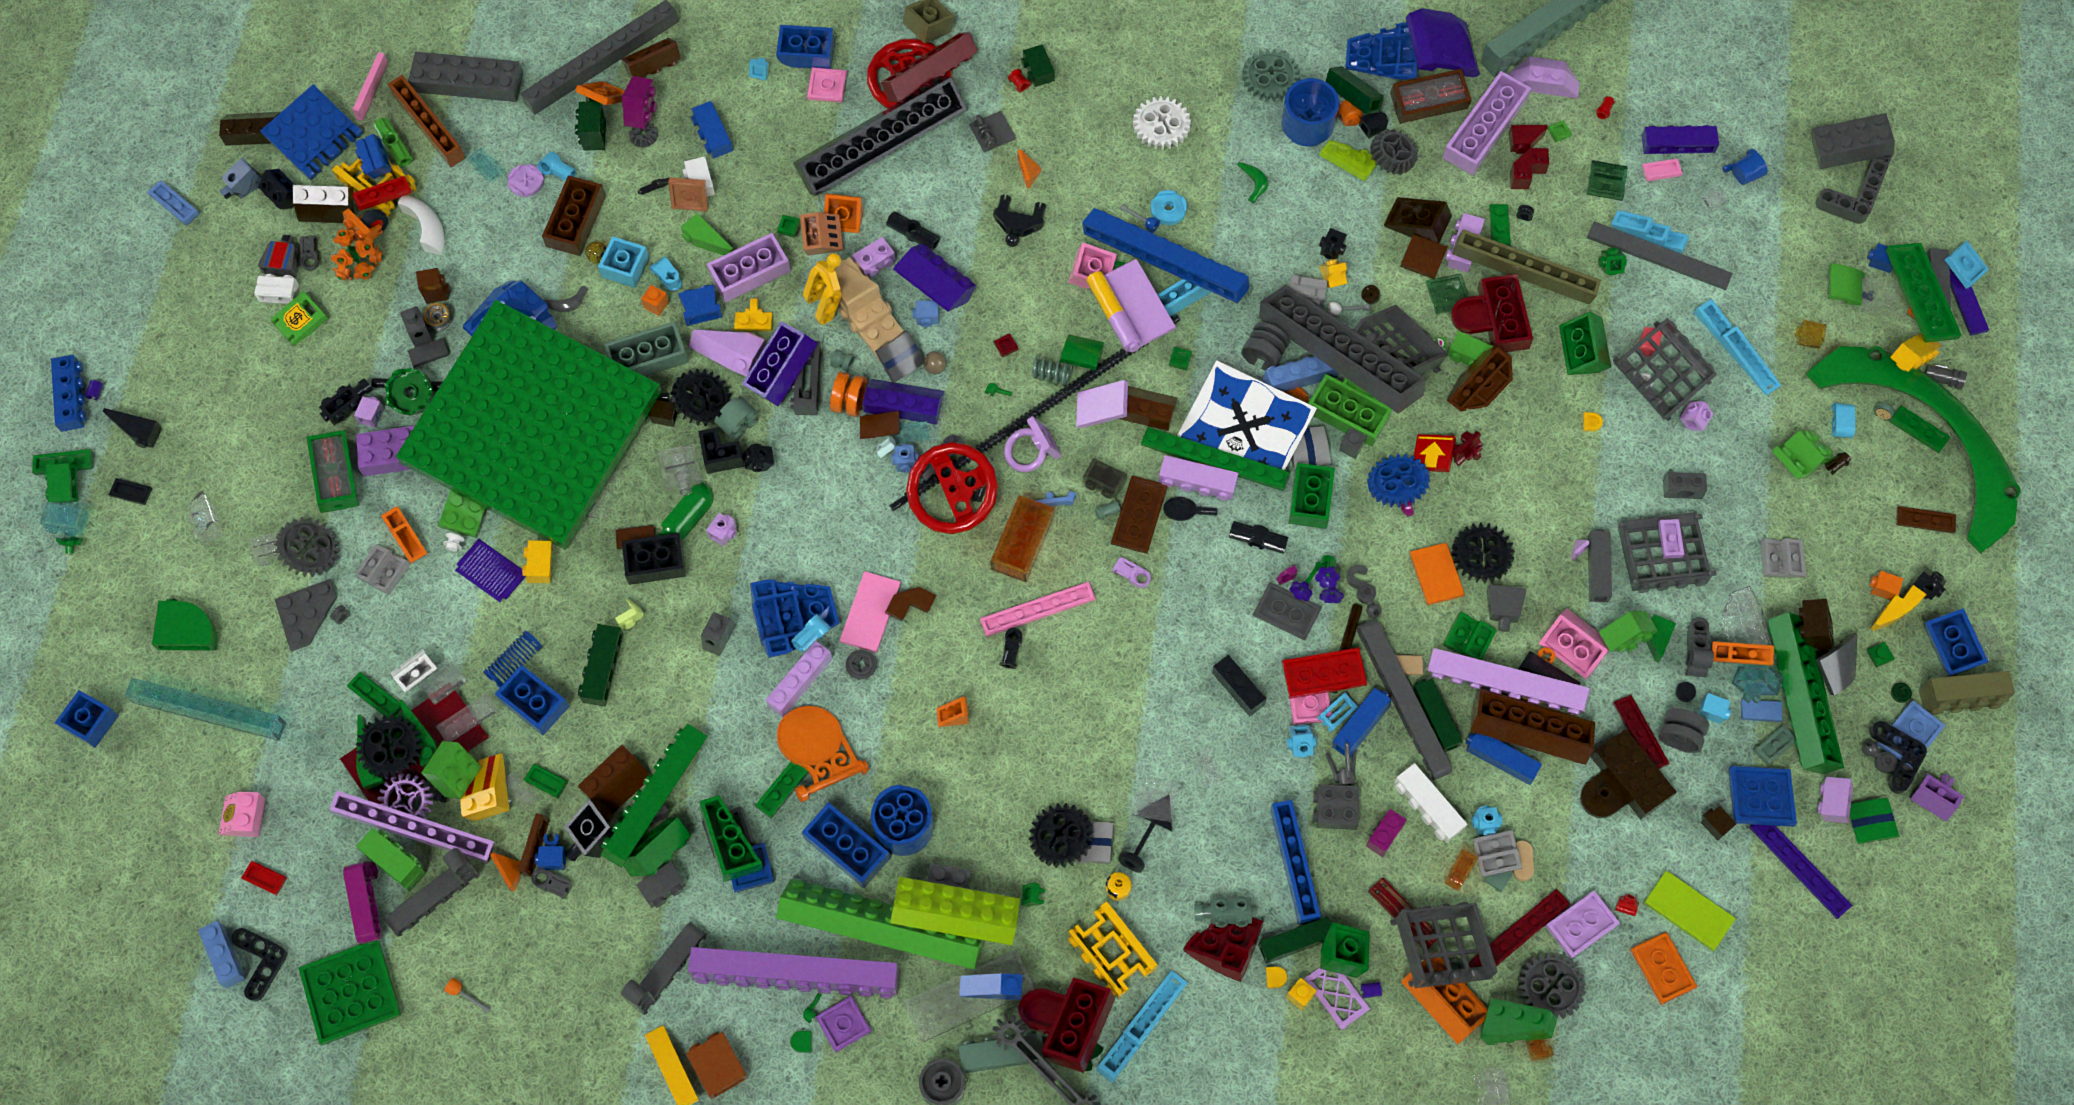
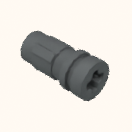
[1925,364,1967,390]

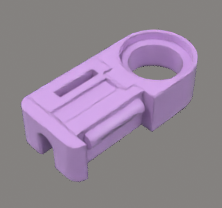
[1113,557,1151,588]

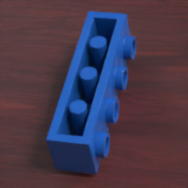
[51,355,86,432]

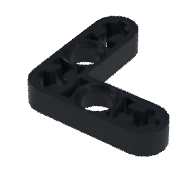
[1870,721,1927,794]
[231,928,287,1002]

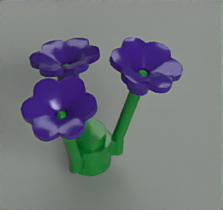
[1289,555,1344,604]

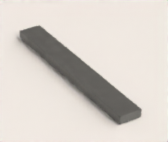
[1587,221,1733,290]

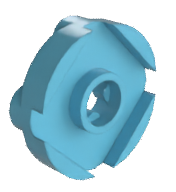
[1150,190,1187,225]

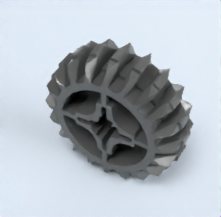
[1370,128,1419,175]

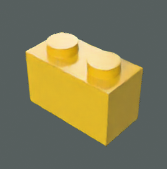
[522,540,552,583]

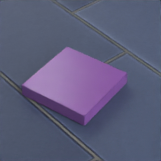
[815,996,872,1053]

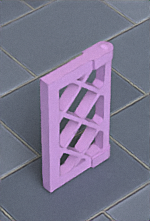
[1304,968,1370,1030]

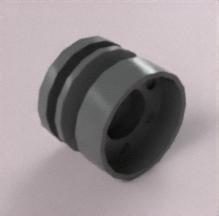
[1241,322,1290,370]

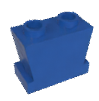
[678,285,722,326]

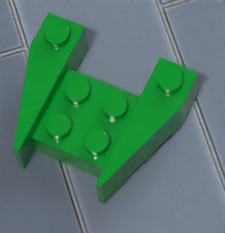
[356,700,439,790]

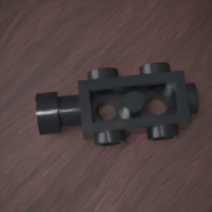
[319,378,373,425]

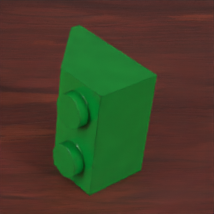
[1320,922,1369,978]

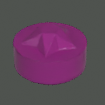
[1401,501,1414,517]

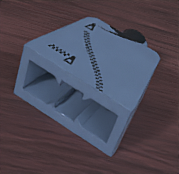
[220,158,262,199]

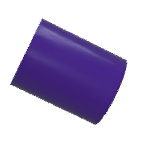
[85,380,103,400]
[1360,981,1382,999]

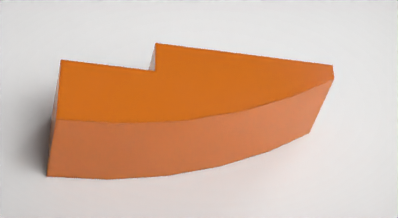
[381,506,428,563]

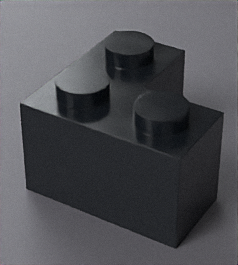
[698,427,744,474]

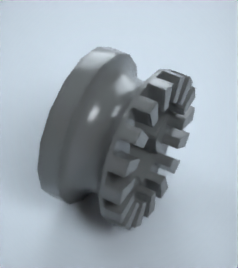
[330,605,350,625]

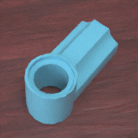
[537,152,576,181]
[791,614,831,653]

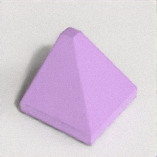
[1571,539,1589,560]

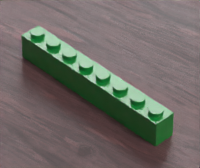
[601,723,707,868]

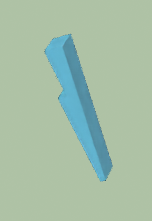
[1693,299,1781,396]
[1096,970,1188,1083]

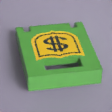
[271,291,328,346]

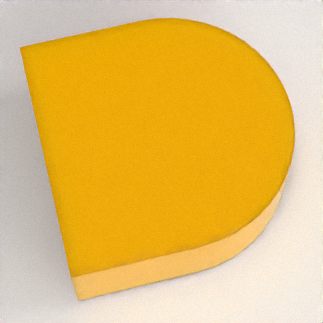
[1583,412,1603,432]
[1265,967,1287,989]

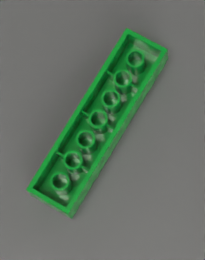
[1768,612,1844,774]

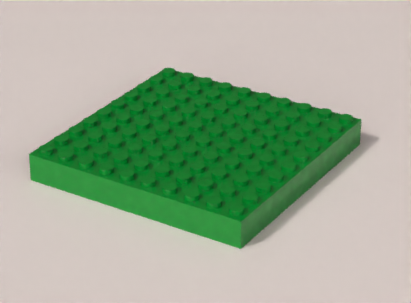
[396,299,662,550]

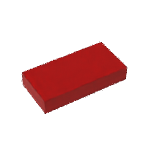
[241,860,287,896]

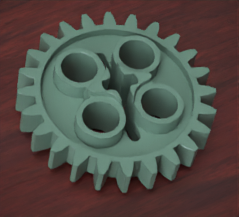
[1242,49,1300,102]

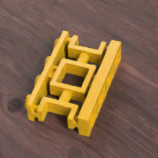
[332,158,417,217]
[1068,901,1158,999]

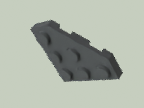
[274,579,337,652]

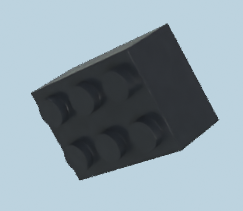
[622,533,686,585]

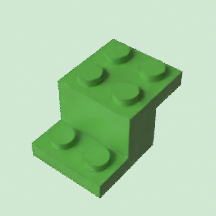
[1772,430,1835,479]

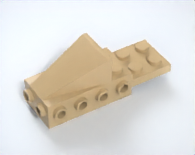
[823,257,903,363]

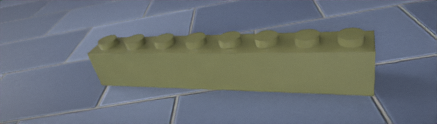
[1452,229,1601,304]

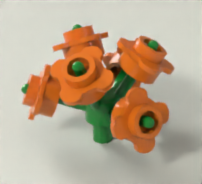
[331,229,384,281]

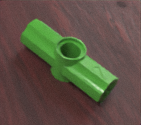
[373,117,413,167]

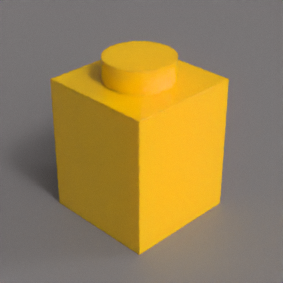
[1286,978,1317,1011]

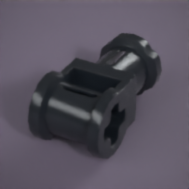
[999,628,1022,669]

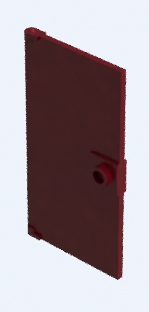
[340,683,489,806]

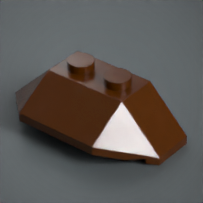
[1447,346,1513,412]

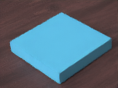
[1944,241,1989,289]

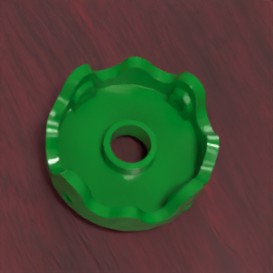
[385,368,434,415]

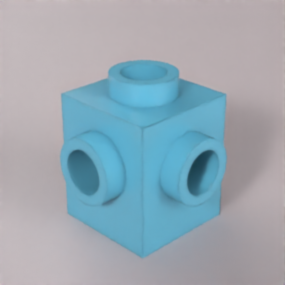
[1287,725,1316,758]
[1472,805,1502,836]

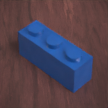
[690,101,733,159]

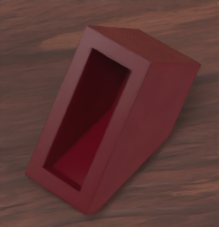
[1509,125,1548,154]

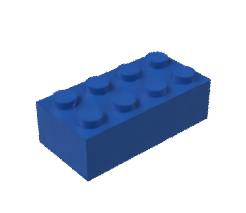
[802,802,890,888]

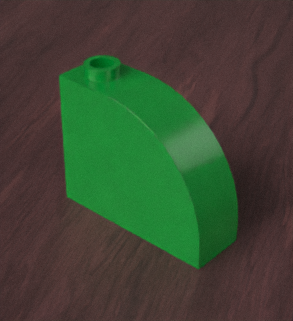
[152,599,217,651]

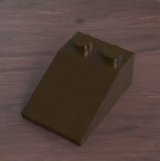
[1384,197,1452,243]
[1799,598,1834,654]

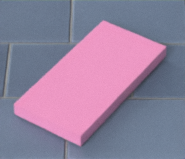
[840,571,901,653]

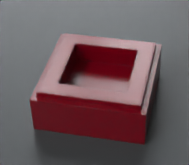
[993,333,1018,358]

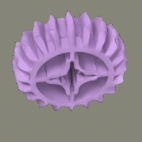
[377,774,433,819]

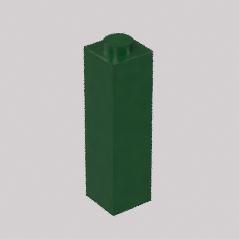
[1325,66,1384,115]
[1413,678,1463,752]
[1258,916,1333,964]

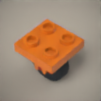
[343,208,389,248]

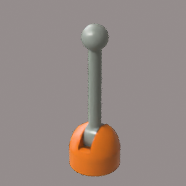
[444,977,490,1013]

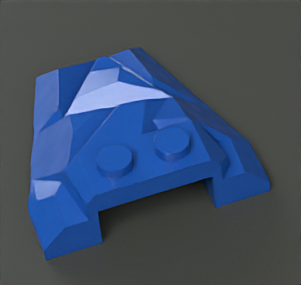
[1346,22,1419,80]
[463,281,557,336]
[750,579,839,658]

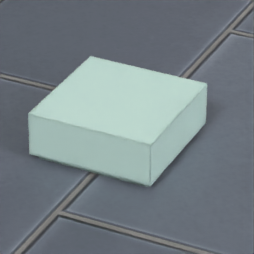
[877,436,896,458]

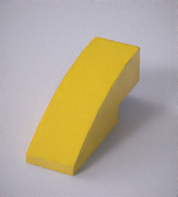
[1870,585,1926,631]

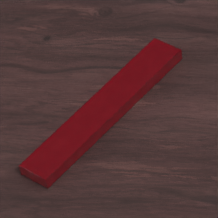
[1468,888,1570,968]

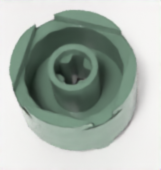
[714,396,758,441]

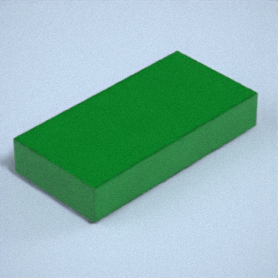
[524,764,568,799]

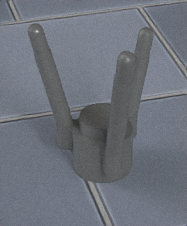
[1326,742,1357,786]

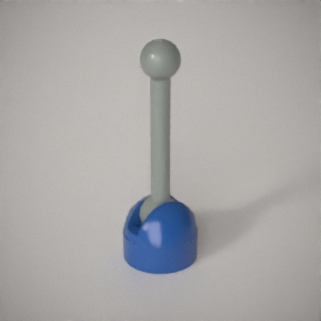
[1120,204,1160,233]

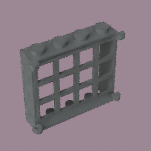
[1353,305,1448,375]
[1613,318,1717,421]
[1618,512,1717,593]
[1390,902,1498,988]

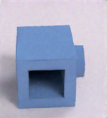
[912,300,939,327]

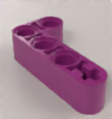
[343,861,382,944]

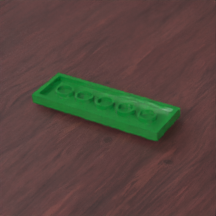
[1886,243,1962,343]

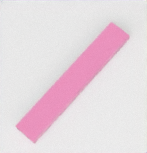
[980,581,1095,637]

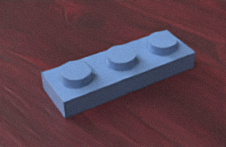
[148,180,199,226]

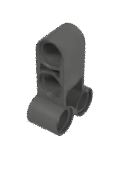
[1685,617,1714,678]

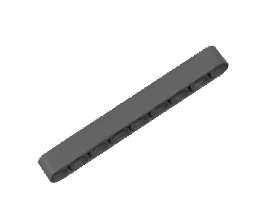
[1357,619,1452,781]

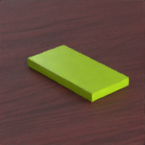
[1644,870,1736,952]

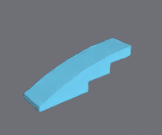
[1611,210,1689,253]

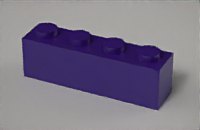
[1641,125,1719,154]

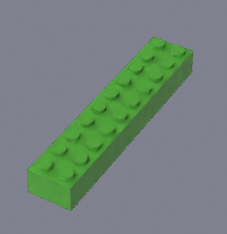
[776,879,984,969]

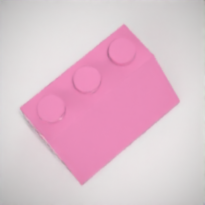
[1539,609,1609,679]

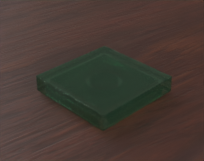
[1426,273,1469,314]

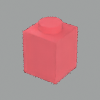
[1639,327,1662,358]

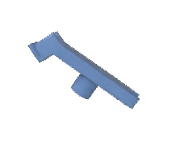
[1031,491,1076,509]

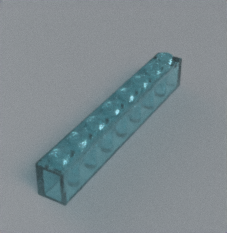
[124,678,286,741]

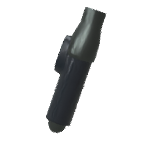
[638,177,669,195]

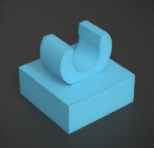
[749,57,768,81]

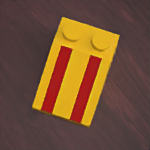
[460,753,510,821]

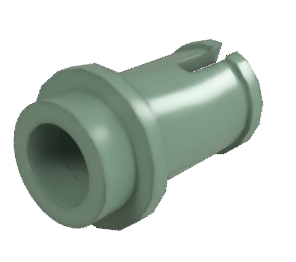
[1095,500,1120,520]

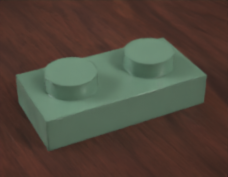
[1754,725,1796,766]

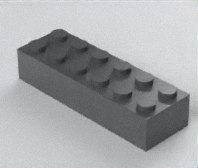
[408,52,523,102]

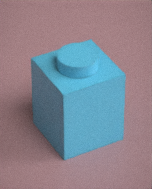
[1698,693,1731,724]

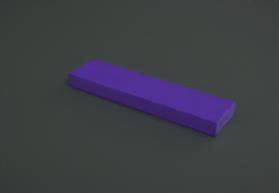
[1950,269,1989,336]

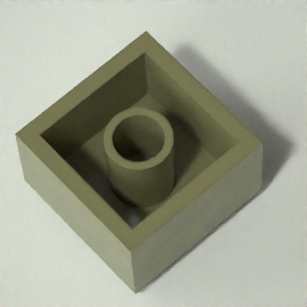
[903,0,955,43]

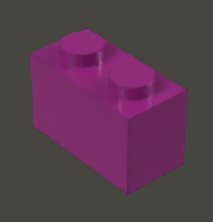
[1366,809,1407,857]

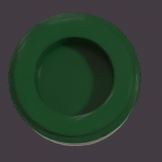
[1891,683,1912,703]

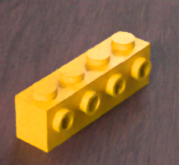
[1890,333,1942,372]

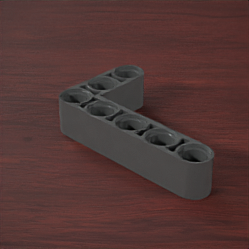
[1815,155,1892,224]
[385,848,479,937]
[621,922,707,1015]

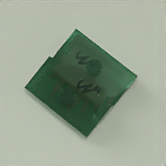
[1587,160,1628,201]

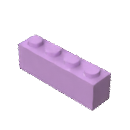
[1158,455,1238,501]
[766,641,832,718]

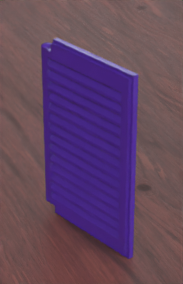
[455,538,526,602]

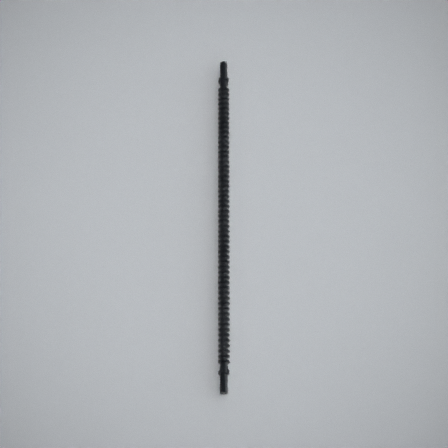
[889,315,1180,512]

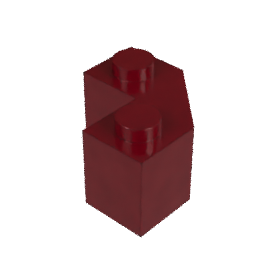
[1510,148,1549,189]

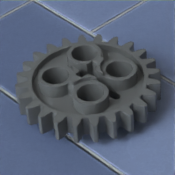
[274,517,340,577]
[1518,952,1586,1019]

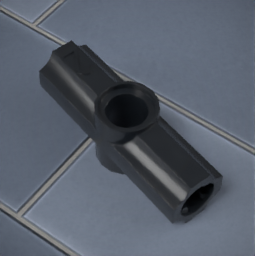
[886,211,940,251]
[1229,521,1289,554]

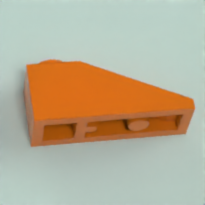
[1712,641,1774,666]

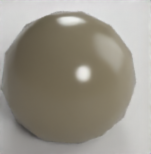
[924,351,946,375]

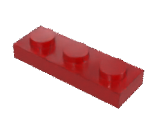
[352,176,412,211]

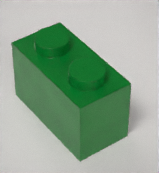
[44,463,78,504]

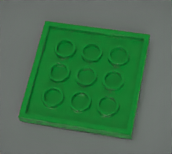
[298,940,402,1046]

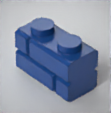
[355,134,392,179]

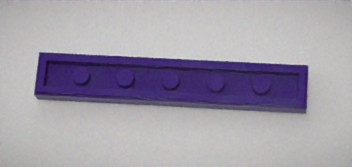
[1750,824,1852,919]

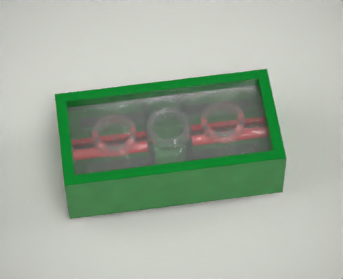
[306,430,359,513]

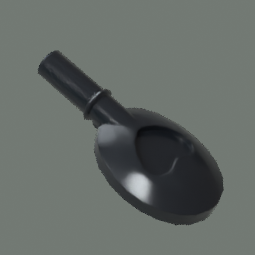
[1163,497,1217,521]

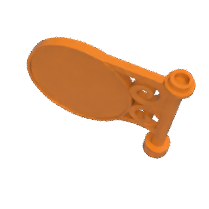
[777,706,869,803]

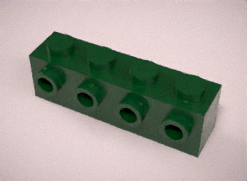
[578,624,624,707]

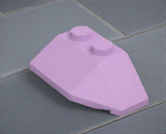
[1509,56,1579,99]

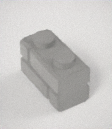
[1289,275,1328,307]

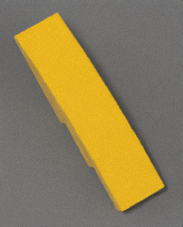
[645,1025,699,1105]

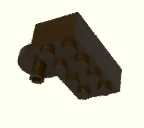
[1580,729,1677,820]

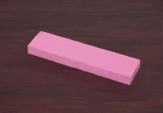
[353,52,388,121]

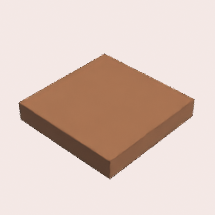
[668,177,708,211]

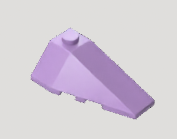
[688,329,766,376]

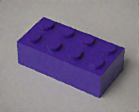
[742,321,818,406]

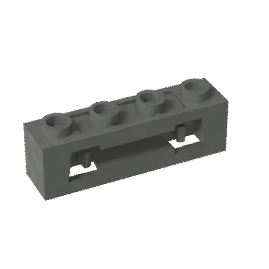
[790,341,821,415]

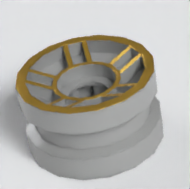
[423,303,452,332]

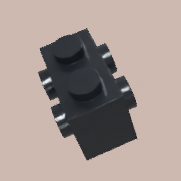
[258,169,295,209]

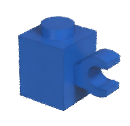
[535,834,566,870]

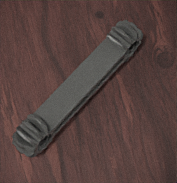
[992,1015,1101,1105]

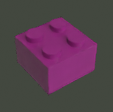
[622,76,657,129]

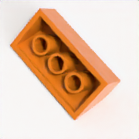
[1401,952,1488,1044]

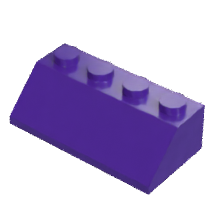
[893,243,976,312]
[863,379,944,425]

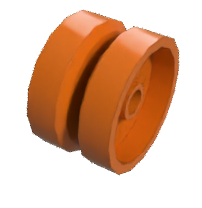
[830,371,867,417]

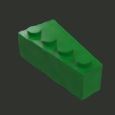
[700,795,762,882]

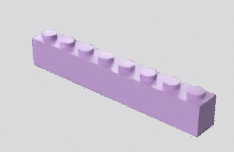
[1428,648,1591,715]
[329,791,494,864]

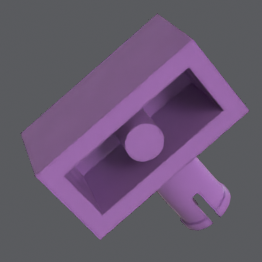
[1910,774,1964,822]

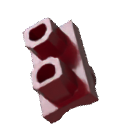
[1453,431,1483,466]

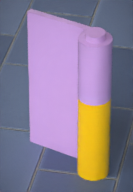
[1086,259,1176,352]

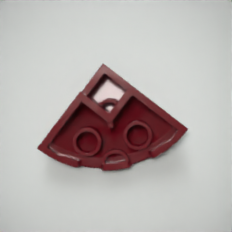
[1183,918,1264,982]

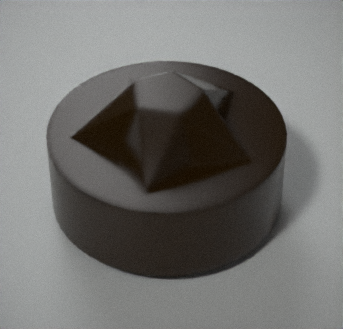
[1361,285,1381,304]

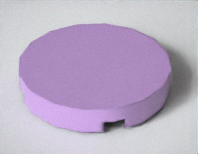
[508,164,544,197]

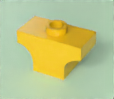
[1319,259,1348,288]

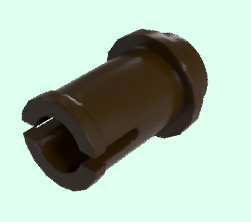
[1825,452,1851,475]

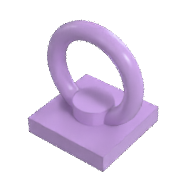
[1004,416,1062,472]

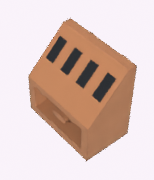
[800,212,844,256]

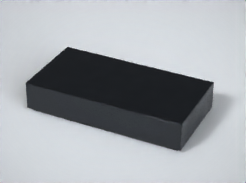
[108,478,152,505]

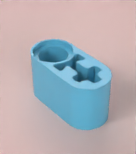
[1832,403,1855,438]

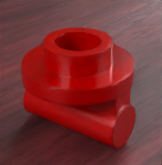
[1615,894,1639,916]

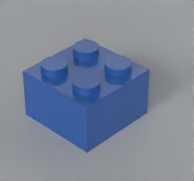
[55,690,119,748]

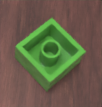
[1599,611,1658,653]
[421,741,481,799]

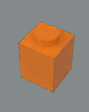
[641,285,669,316]
[1869,571,1904,601]

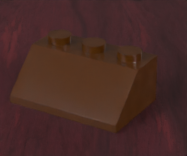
[621,37,681,79]
[1119,386,1177,431]
[578,745,649,814]

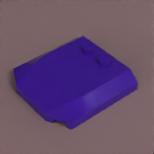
[1406,8,1480,77]

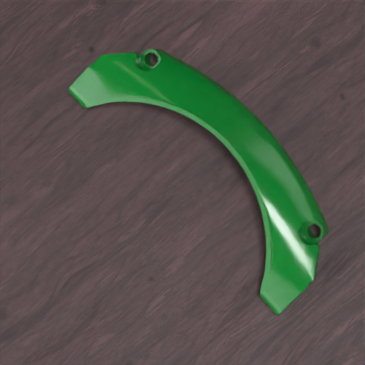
[1806,346,2021,554]

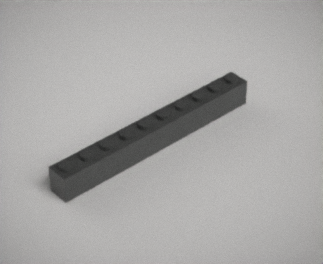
[521,0,679,115]

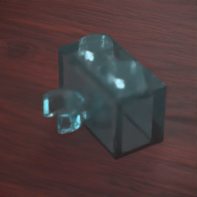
[1732,666,1784,703]

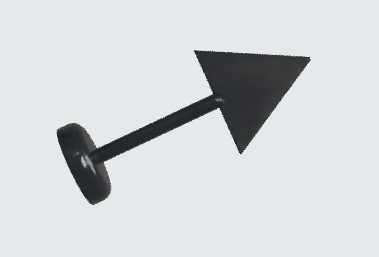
[1118,795,1172,873]

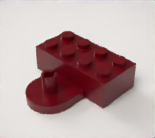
[1451,274,1533,352]
[1018,977,1115,1073]

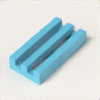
[1317,693,1358,732]

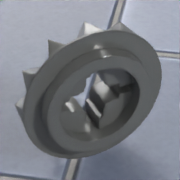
[629,123,658,148]
[846,650,877,680]

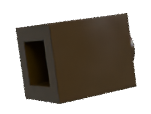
[648,400,678,427]
[1701,806,1736,841]

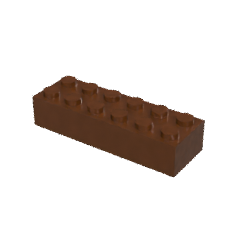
[1470,688,1595,765]

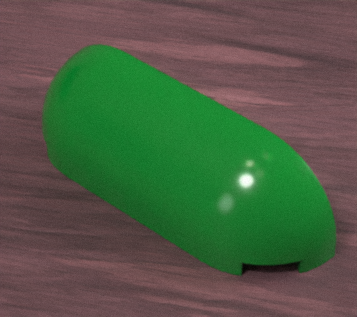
[656,481,714,540]

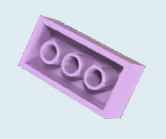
[707,233,791,303]

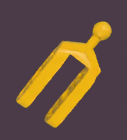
[803,253,842,325]

